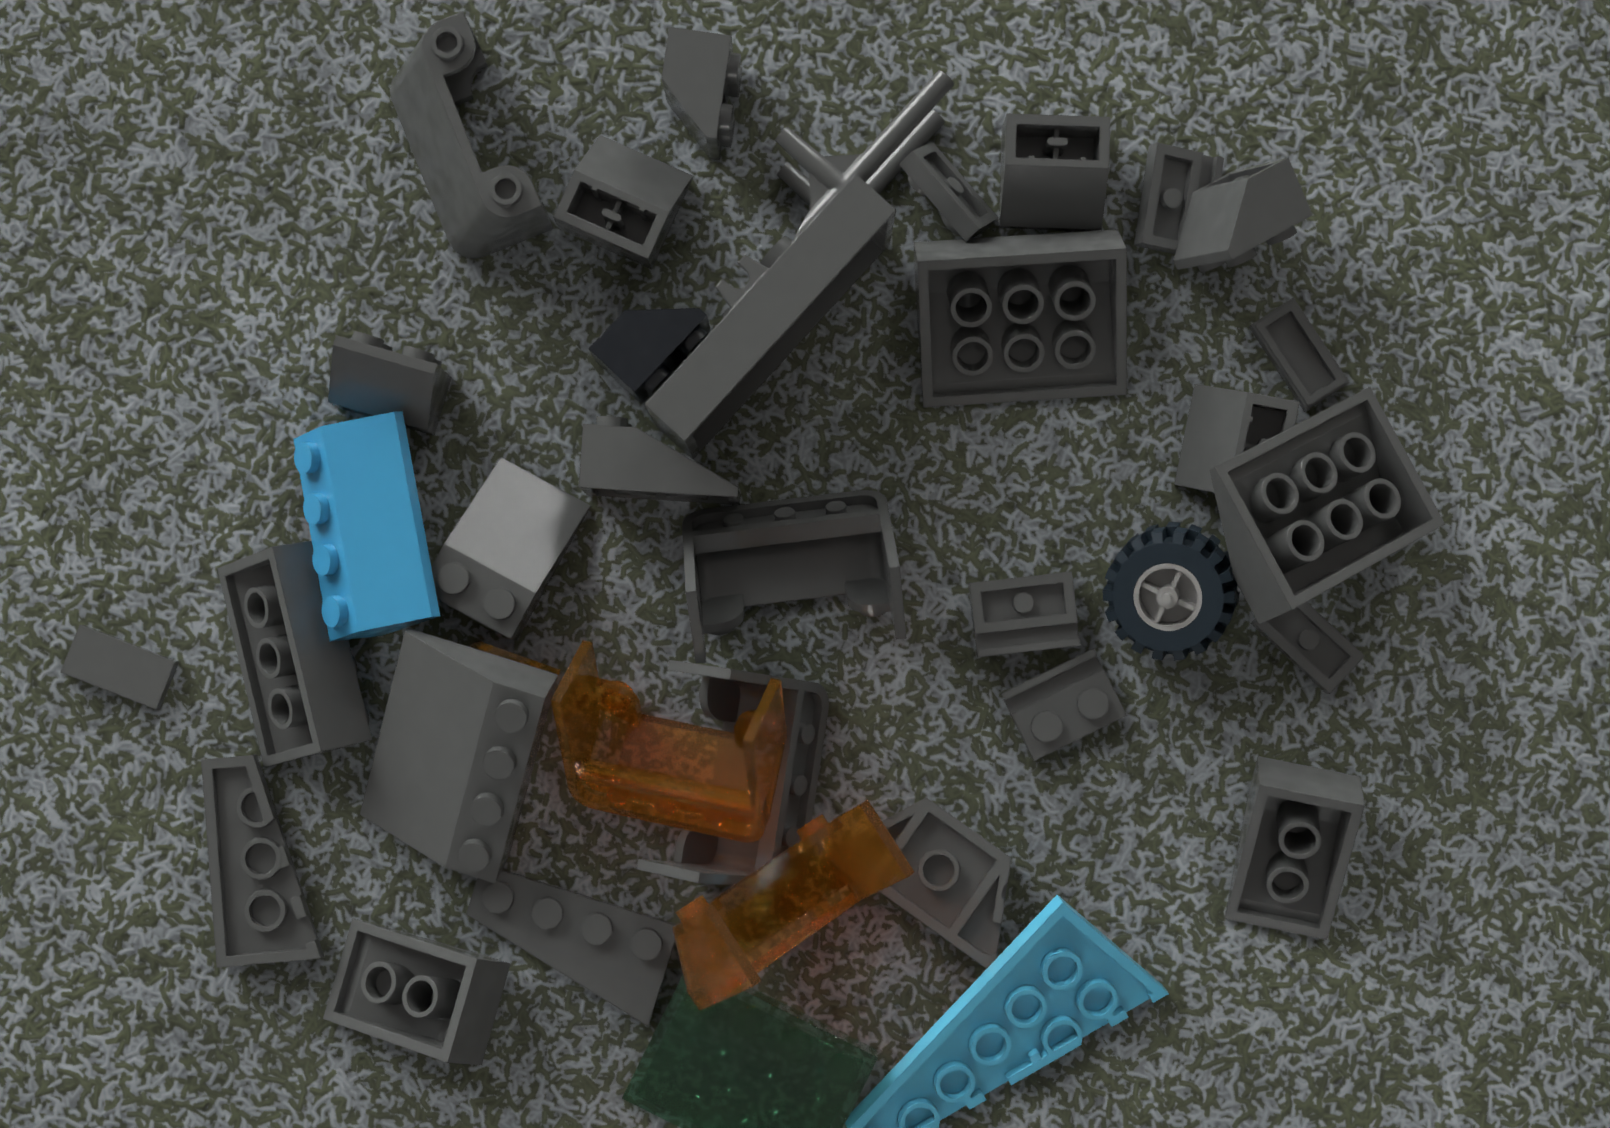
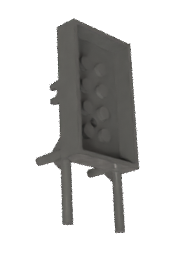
[644,70,954,459]

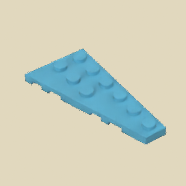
[844,895,1169,1128]

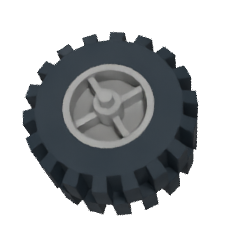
[1103,522,1240,661]

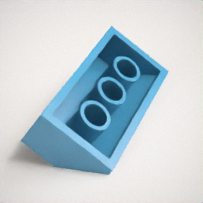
[293,411,440,641]

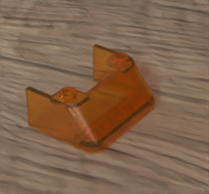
[551,640,787,843]
[672,799,914,1011]

